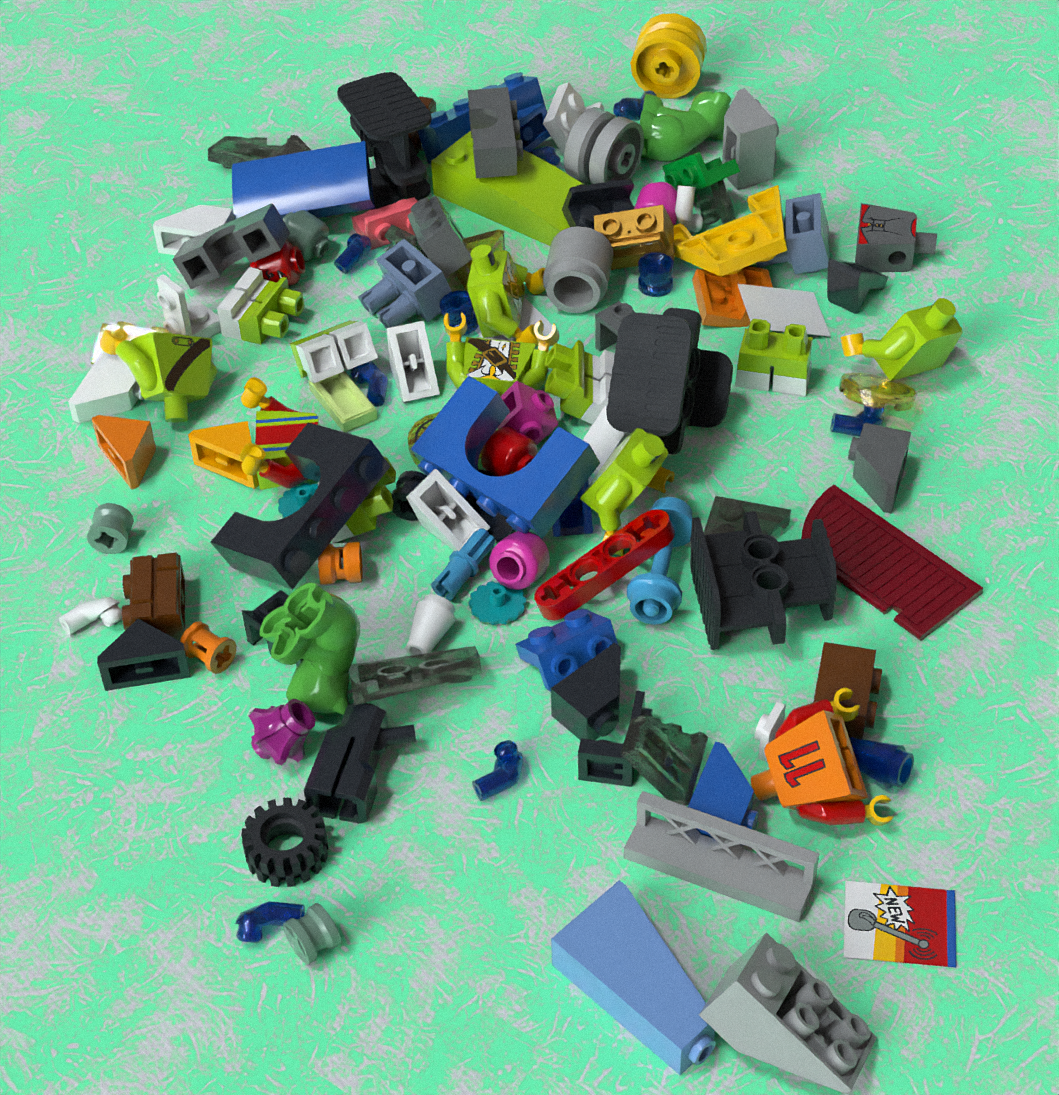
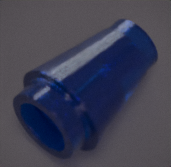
[850,737,914,788]

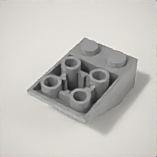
[699,932,877,1094]

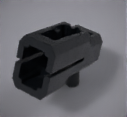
[303,703,416,824]

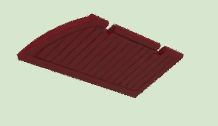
[801,484,983,641]

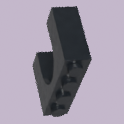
[210,422,391,590]

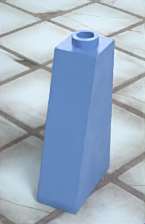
[551,880,716,1075]

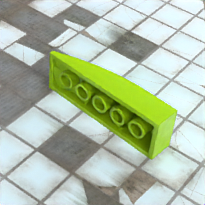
[431,131,619,250]

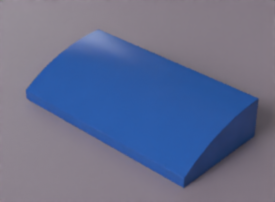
[232,141,375,220]

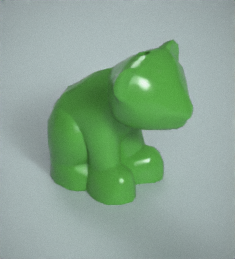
[640,91,731,162]
[260,582,360,715]

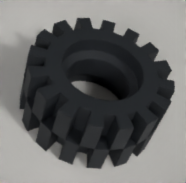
[241,798,329,887]

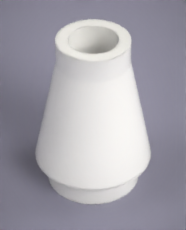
[405,594,455,660]

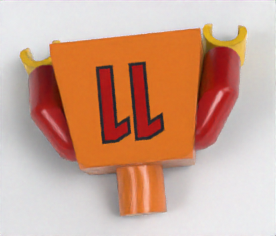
[751,688,894,826]

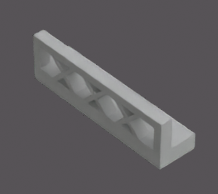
[624,791,819,922]

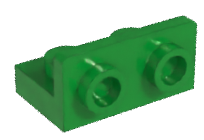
[662,152,740,191]

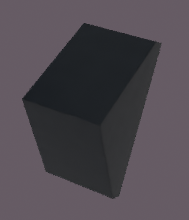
[97,619,191,691]

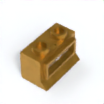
[594,205,675,270]

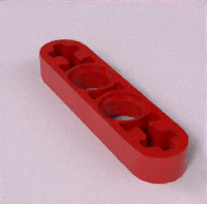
[534,509,675,621]

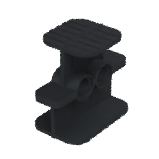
[337,72,432,210]
[606,308,733,455]
[690,511,837,650]

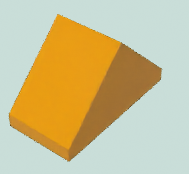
[188,421,259,489]

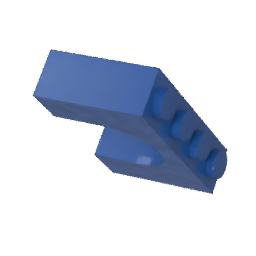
[411,375,600,539]

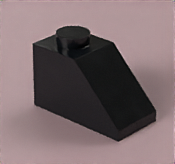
[551,643,621,740]

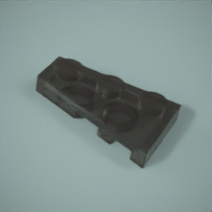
[349,646,482,705]

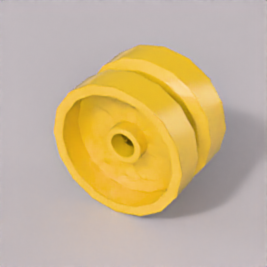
[630,13,707,98]

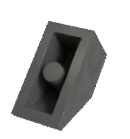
[848,423,911,514]

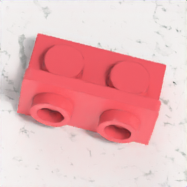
[352,197,418,250]

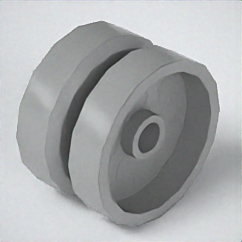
[564,107,644,184]

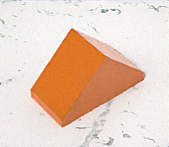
[91,415,156,490]

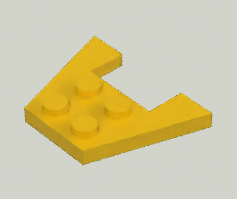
[652,185,787,277]

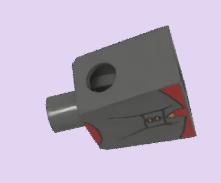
[855,203,937,273]

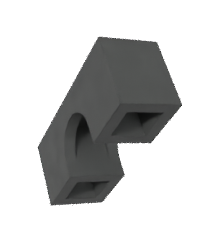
[468,87,523,178]
[407,195,472,278]
[172,203,290,289]

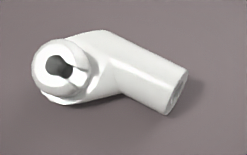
[675,185,703,233]
[59,597,122,635]

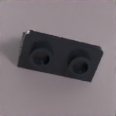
[562,179,634,234]

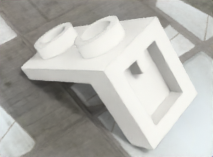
[157,274,221,338]

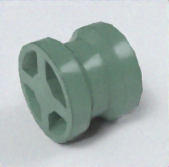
[87,503,134,554]
[283,903,341,965]

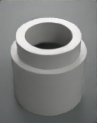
[543,227,614,313]

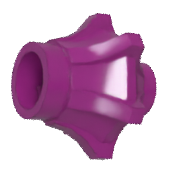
[248,699,315,766]

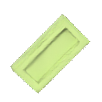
[308,371,377,432]

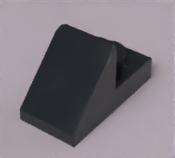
[827,258,888,313]

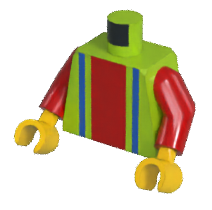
[239,377,320,490]

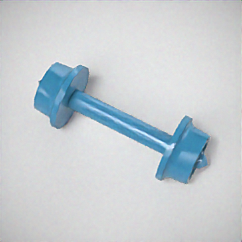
[627,497,693,625]

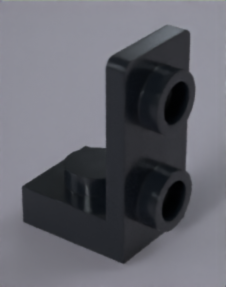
[578,691,653,787]

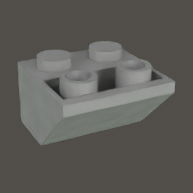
[722,88,779,190]

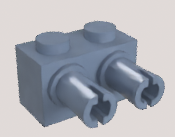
[756,193,830,274]
[358,239,456,329]

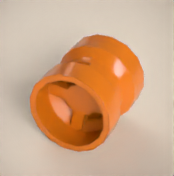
[318,542,363,585]

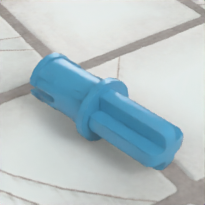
[431,528,495,601]

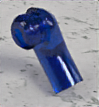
[351,361,388,407]
[235,901,305,943]

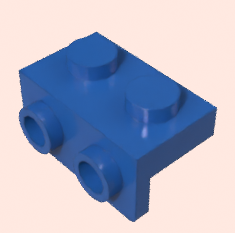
[515,609,618,692]

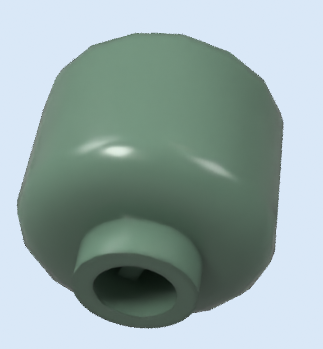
[283,210,331,262]

